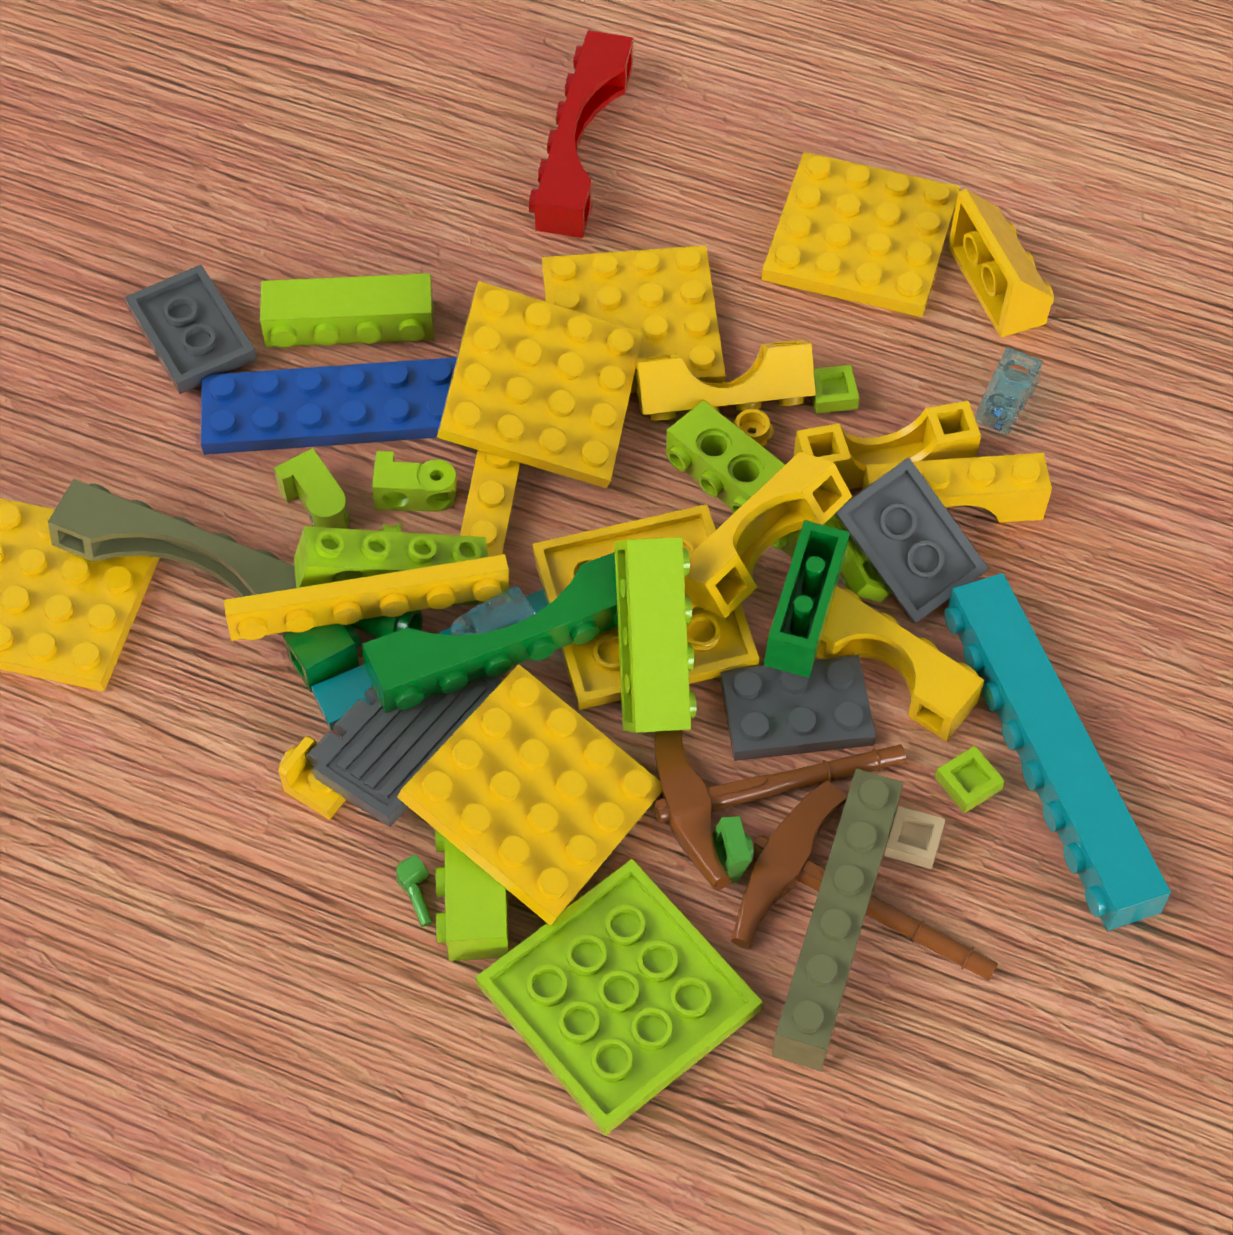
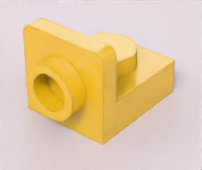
[278,735,347,820]

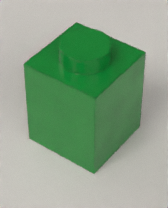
[283,624,361,693]

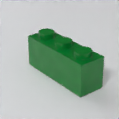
[764,520,850,678]

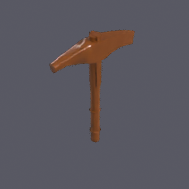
[654,730,906,890]
[731,780,998,981]

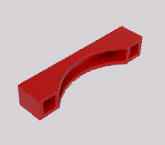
[529,30,633,238]

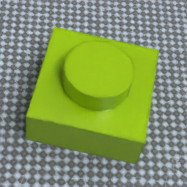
[811,365,859,414]
[935,746,1005,814]

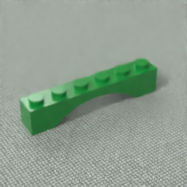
[362,552,618,713]

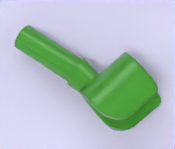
[397,854,433,927]

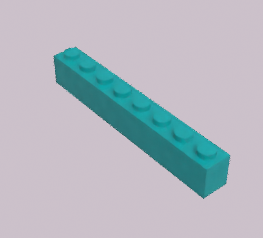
[944,573,1171,931]

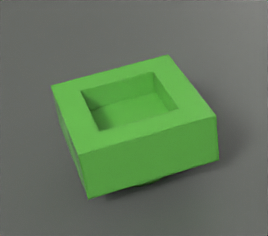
[712,816,754,883]

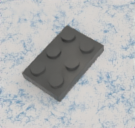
[125,264,257,394]
[834,457,989,623]
[720,655,876,761]

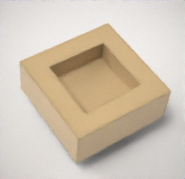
[884,806,946,870]

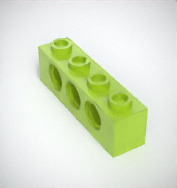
[666,400,801,558]
[294,526,488,605]

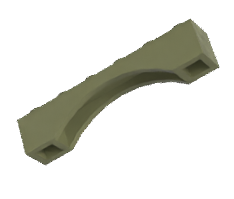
[48,479,296,636]
[772,769,903,1072]

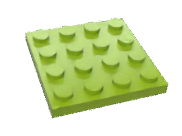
[476,859,763,1136]

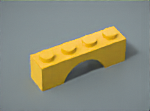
[635,339,816,421]
[794,401,981,489]
[684,452,852,618]
[862,453,1052,523]
[816,586,984,742]

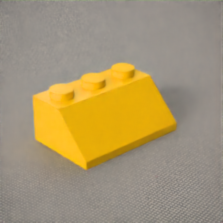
[948,189,1054,338]

